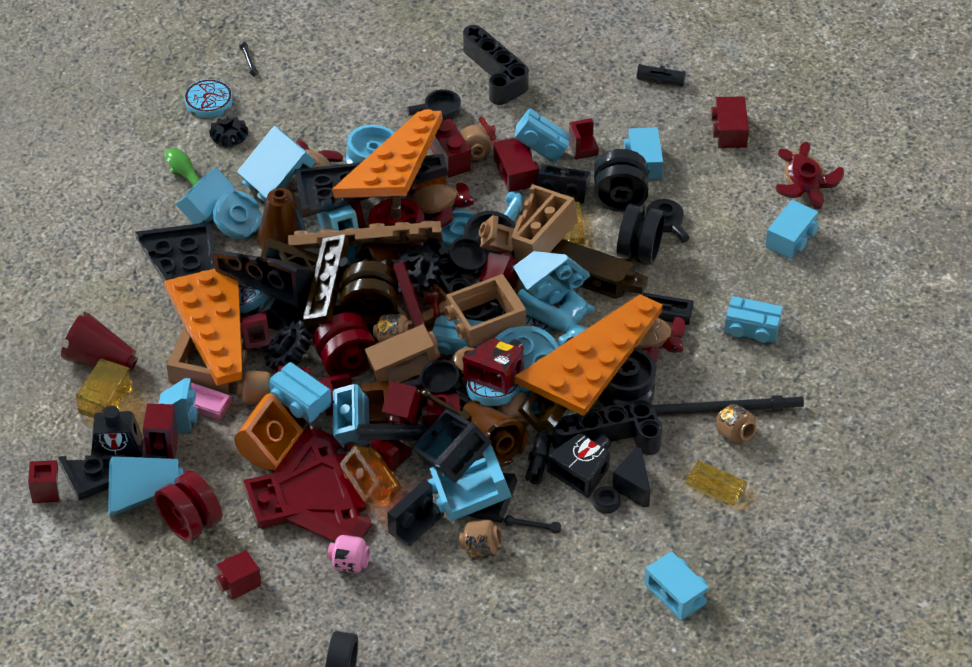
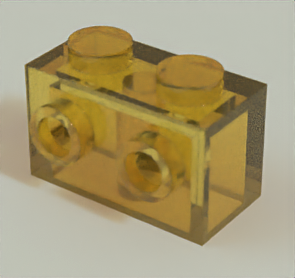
[76,359,133,418]

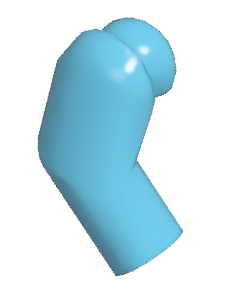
[504,192,523,221]

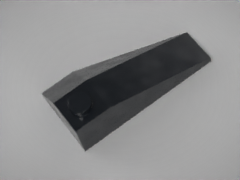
[213,250,315,309]

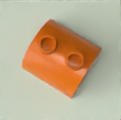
[234,393,304,470]

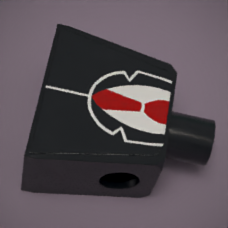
[91,405,143,458]
[547,434,611,498]

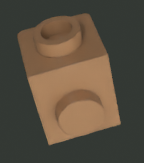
[479,215,514,254]

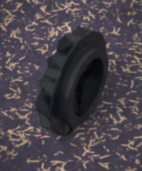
[209,115,248,147]

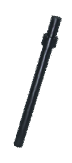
[653,395,804,415]

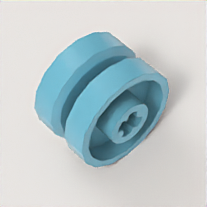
[346,125,395,164]

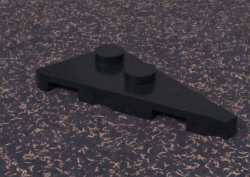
[58,454,166,501]

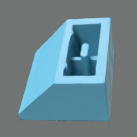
[514,251,590,305]

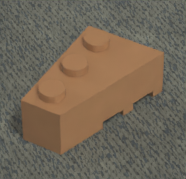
[511,184,578,262]

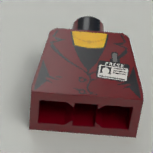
[462,338,524,394]

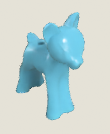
[517,289,595,346]

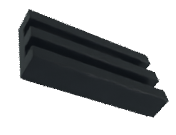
[643,292,694,325]

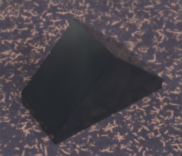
[249,296,303,331]
[612,447,651,507]

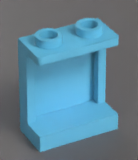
[237,126,317,202]
[428,444,512,522]

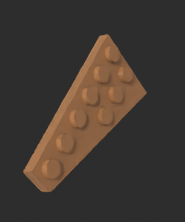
[288,221,443,249]

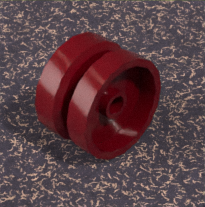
[312,313,377,378]
[154,470,223,542]

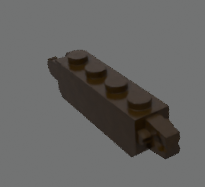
[550,239,648,299]

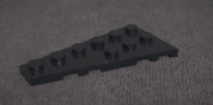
[295,154,447,218]
[135,222,215,282]

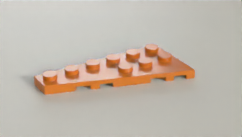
[332,109,443,198]
[164,269,242,386]
[514,294,663,416]

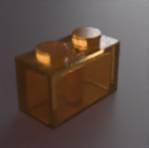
[339,445,402,507]

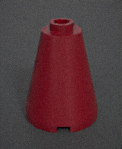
[61,311,138,374]

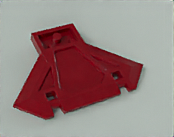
[243,424,372,543]

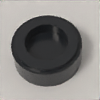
[593,486,620,514]

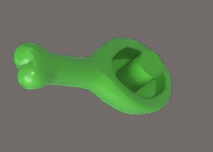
[164,147,200,186]

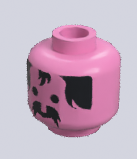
[327,535,370,574]

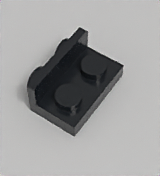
[536,164,591,204]
[387,479,444,546]

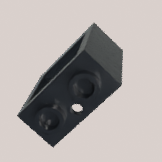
[411,408,492,483]

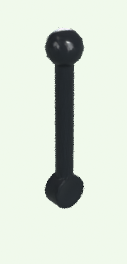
[239,42,258,77]
[504,515,561,534]

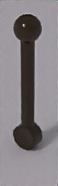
[421,389,470,421]

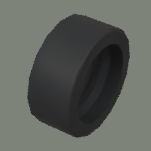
[325,631,358,667]

